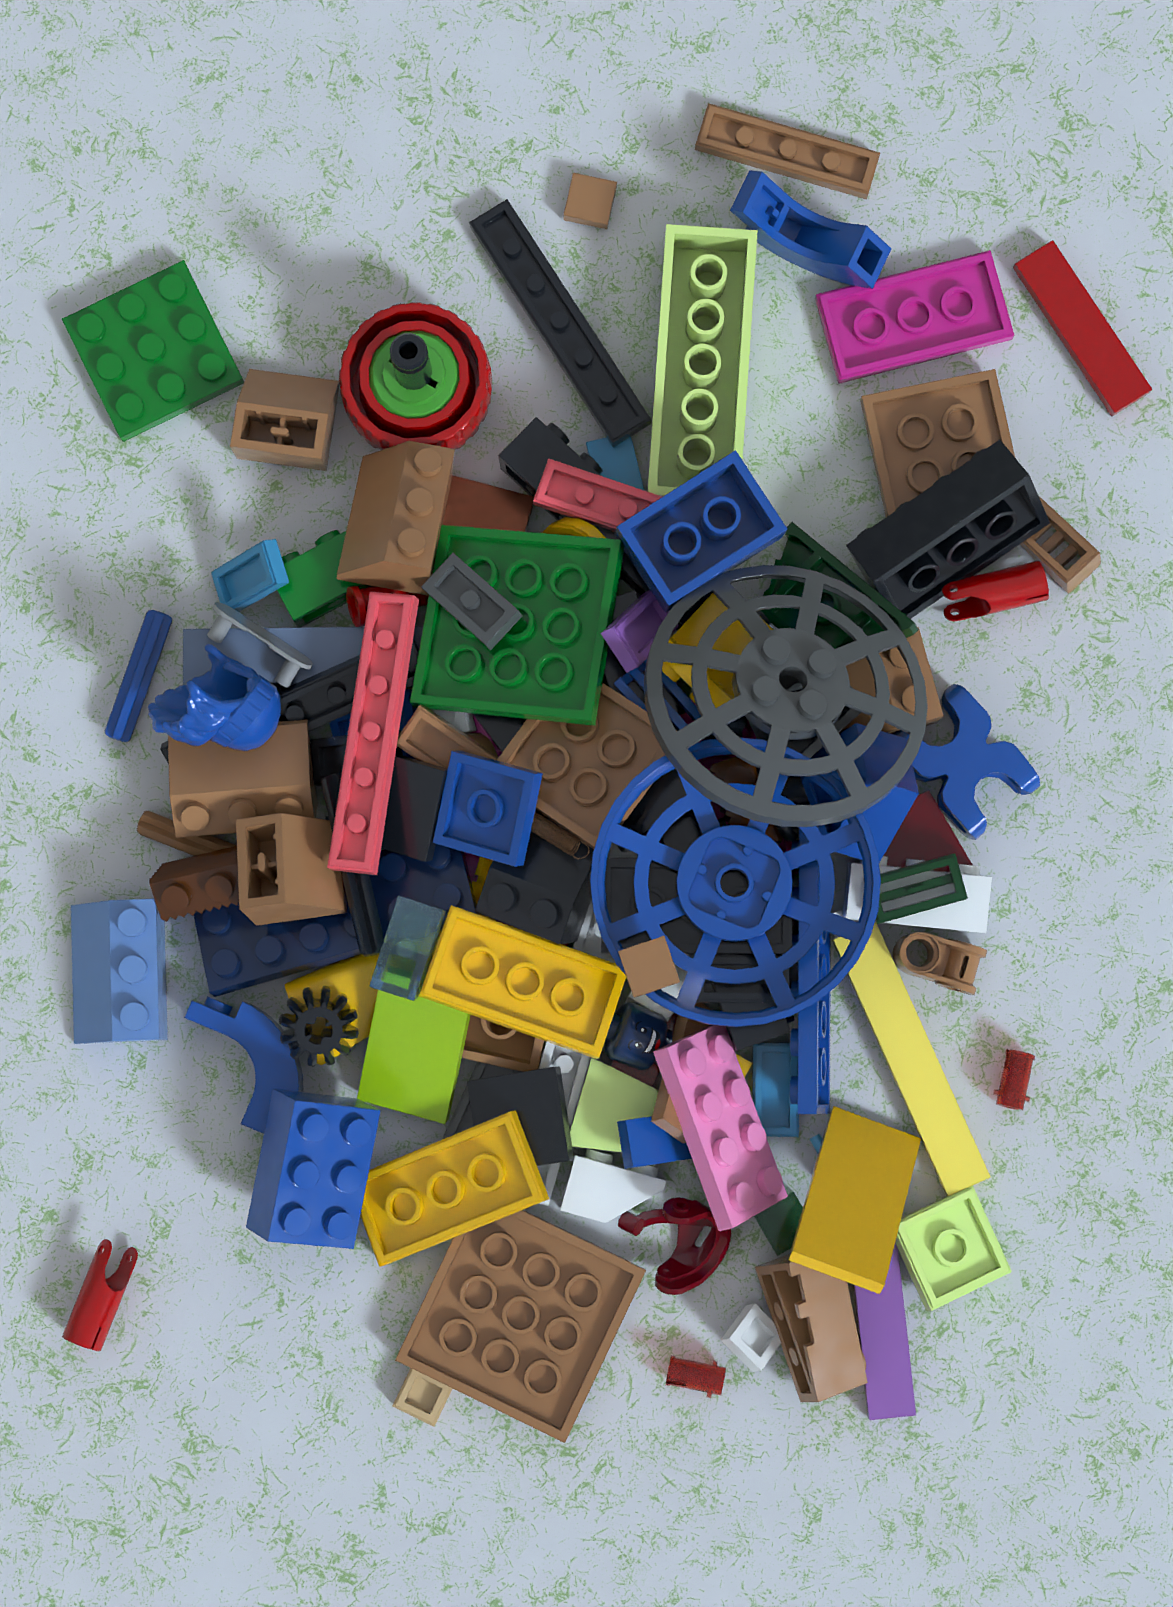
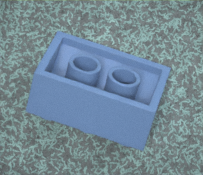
[71,898,168,1044]

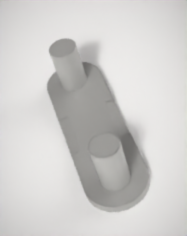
[207,602,313,687]

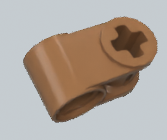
[893,932,987,996]

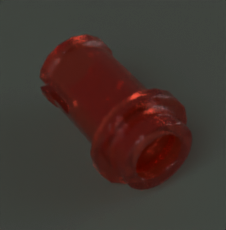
[993,1049,1035,1111]
[665,1355,726,1398]

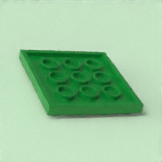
[410,525,624,726]

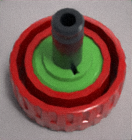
[339,302,492,450]

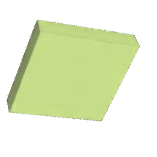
[895,1186,1012,1311]

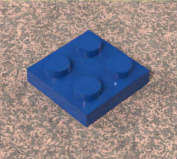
[433,751,543,867]

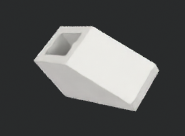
[560,1148,666,1223]

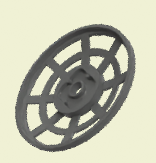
[644,565,928,827]

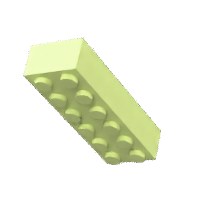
[647,224,758,497]

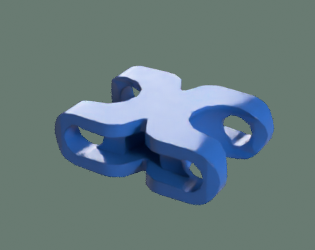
[893,684,1040,840]

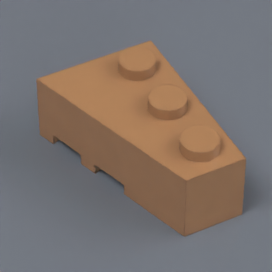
[755,1254,868,1402]

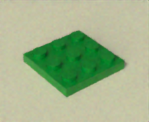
[62,260,244,442]

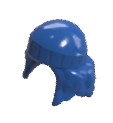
[148,644,281,751]

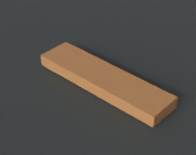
[695,103,880,200]

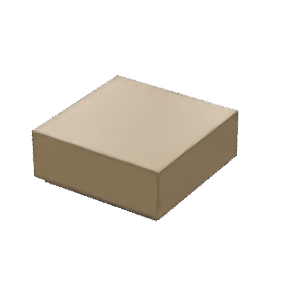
[392,1368,453,1427]

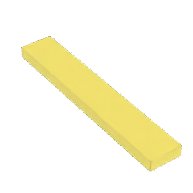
[832,923,991,1196]

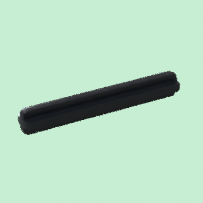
[321,773,386,957]

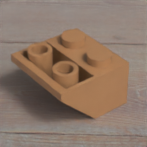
[230,369,340,471]
[236,813,347,926]

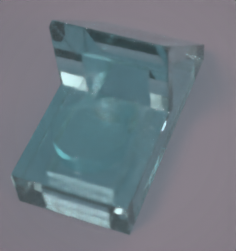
[369,896,446,1001]

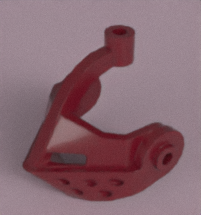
[618,1197,731,1295]

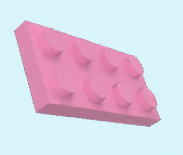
[653,1025,788,1231]

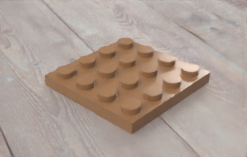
[395,1210,646,1443]

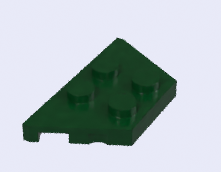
[760,522,919,649]

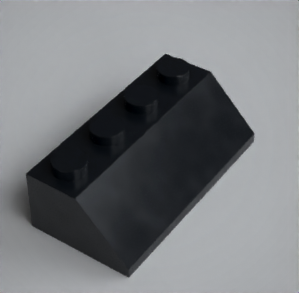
[846,440,1050,619]

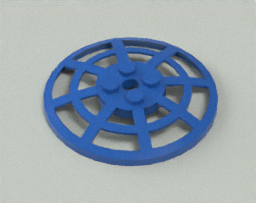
[590,738,881,1027]

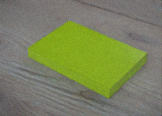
[357,967,471,1124]

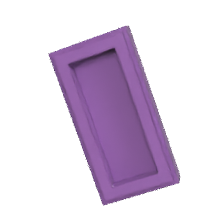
[601,590,679,673]

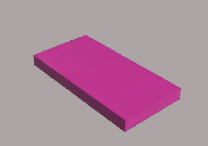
[815,250,1015,384]

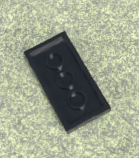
[601,858,792,954]

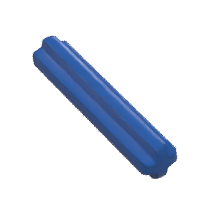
[104,610,172,742]

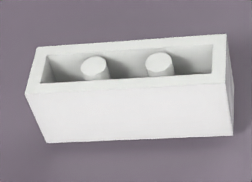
[842,856,992,933]

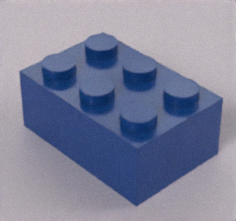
[614,450,787,613]
[246,1089,381,1249]

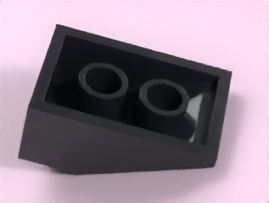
[475,810,594,944]

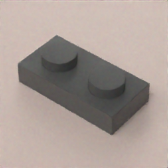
[421,553,522,650]

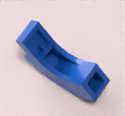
[730,170,892,289]
[184,996,303,1134]

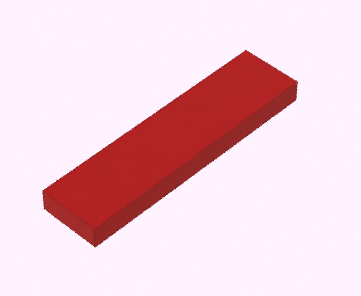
[1013,240,1152,416]

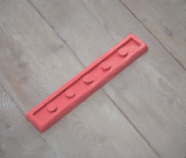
[327,592,419,875]

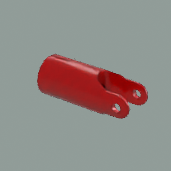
[942,560,1049,622]
[62,1239,138,1351]

